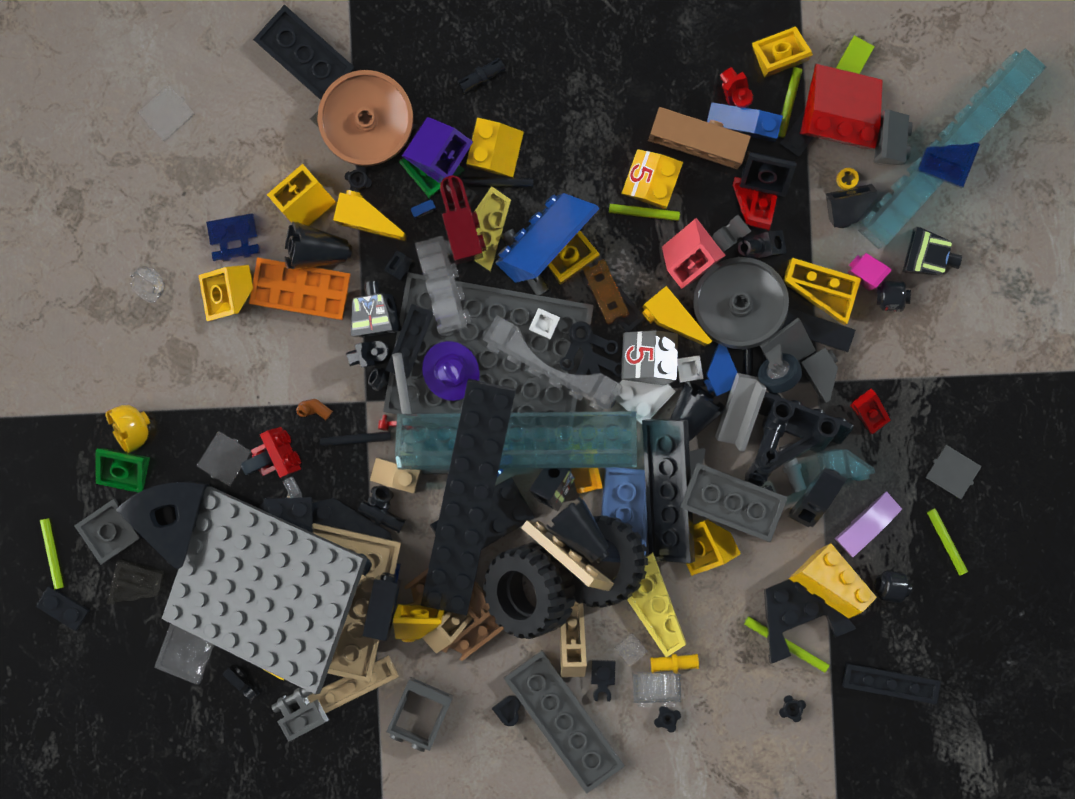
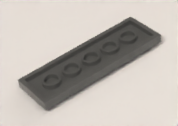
[504,650,625,794]

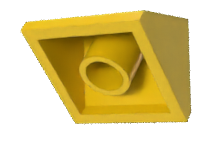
[752,26,813,78]
[548,231,600,285]

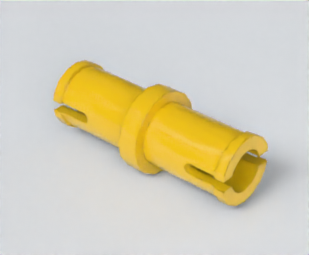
[650,654,699,673]

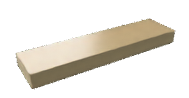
[308,655,399,713]

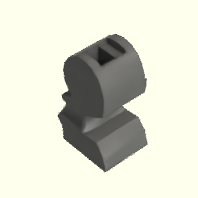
[712,215,751,252]

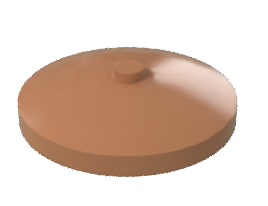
[318,70,413,166]

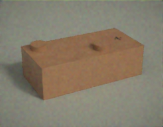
[648,107,751,169]

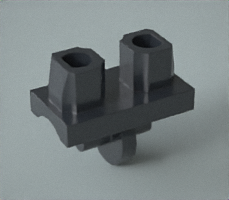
[346,341,389,368]

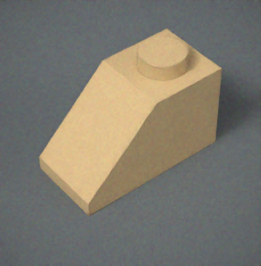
[370,458,422,493]
[422,611,473,653]

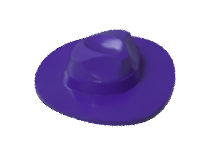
[422,341,480,401]

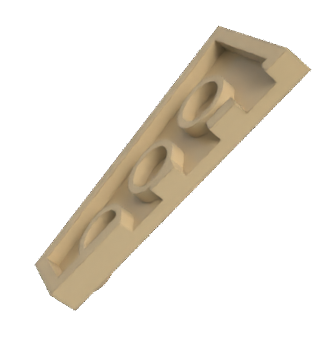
[521,520,614,591]

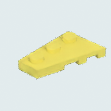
[474,186,511,272]

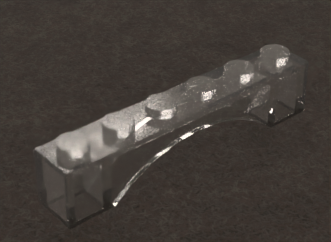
[483,315,623,412]

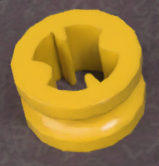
[836,168,859,190]

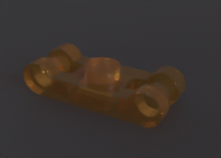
[582,259,629,324]

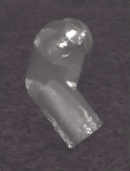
[283,476,302,498]

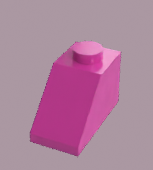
[847,253,891,291]

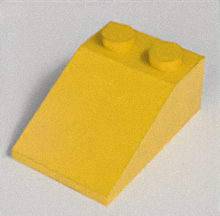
[333,190,407,241]
[642,286,712,346]

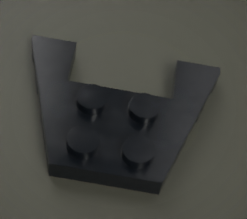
[764,579,856,664]

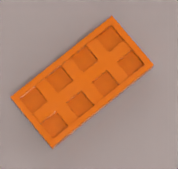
[249,257,351,320]

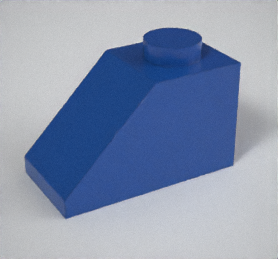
[704,344,737,396]

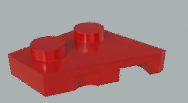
[733,177,777,230]

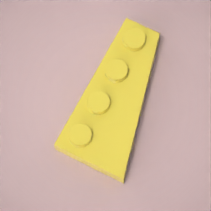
[613,552,686,657]

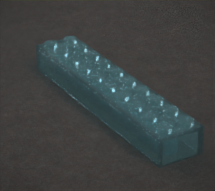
[858,48,1046,249]
[395,411,637,470]

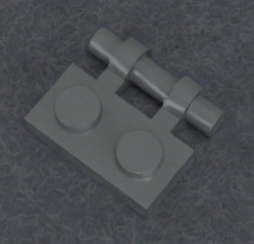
[272,687,329,742]

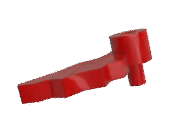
[378,415,418,431]

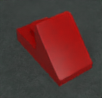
[851,388,891,434]

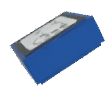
[411,200,437,219]

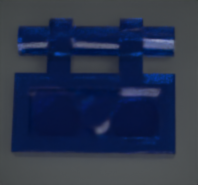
[206,213,260,262]

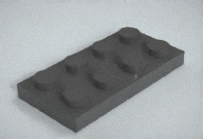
[680,463,788,542]

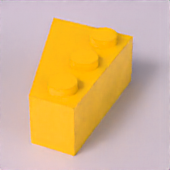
[783,258,861,325]
[788,543,877,618]

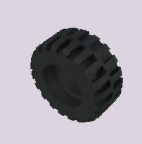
[565,516,648,608]
[484,543,575,639]

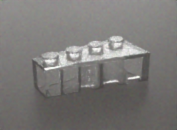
[415,236,471,336]

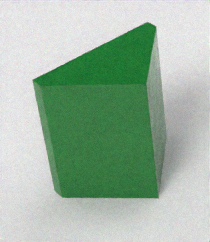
[96,448,150,493]

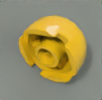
[106,405,150,453]

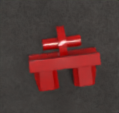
[720,67,753,108]

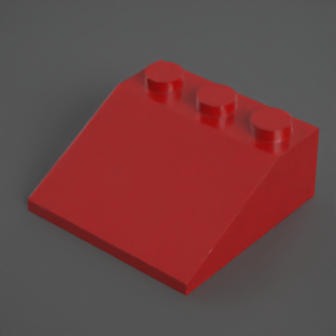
[800,64,883,149]

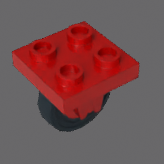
[241,427,301,478]

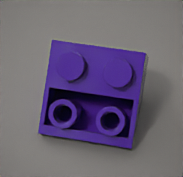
[402,117,473,184]

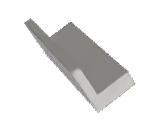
[715,373,766,452]

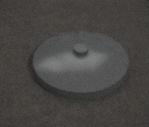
[693,257,789,349]

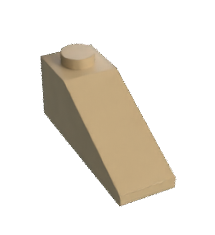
[560,601,587,677]

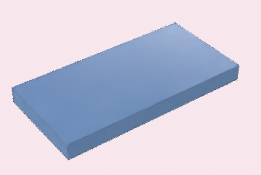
[601,467,648,563]

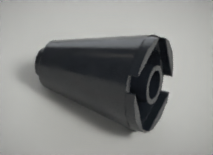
[285,222,352,269]
[670,381,725,442]
[544,496,610,564]

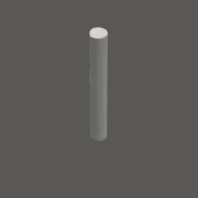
[392,353,413,423]

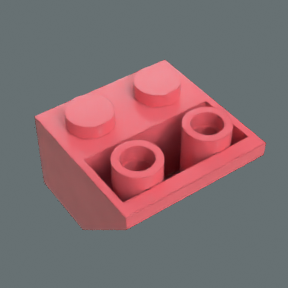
[662,218,726,289]

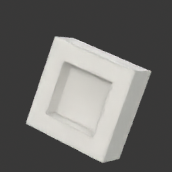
[529,308,560,339]
[677,355,704,383]

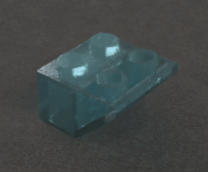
[817,448,875,483]

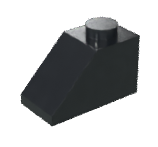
[826,184,878,228]

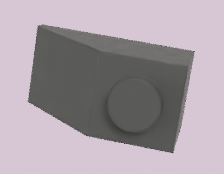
[799,348,838,403]

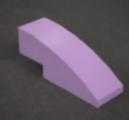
[834,491,902,557]

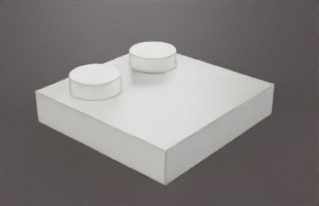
[611,380,676,424]

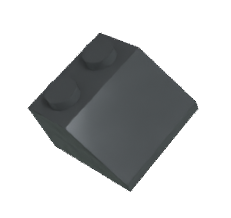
[874,110,913,165]

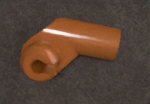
[296,399,333,420]

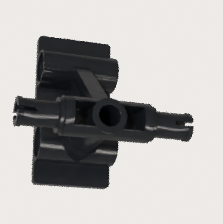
[744,392,854,487]

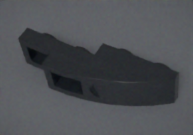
[788,468,847,528]

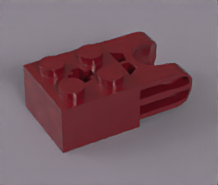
[440,175,487,265]

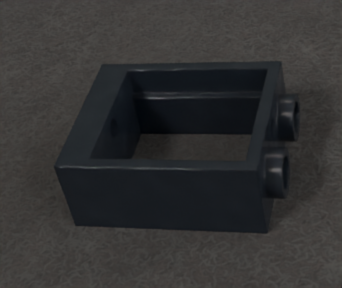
[363,572,401,641]

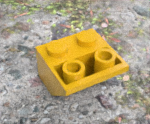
[267,164,337,226]

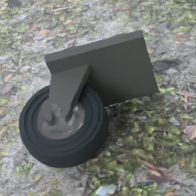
[758,318,816,393]

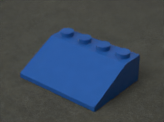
[495,193,600,283]

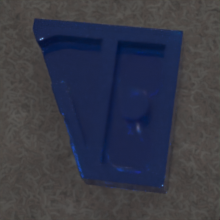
[917,143,980,188]

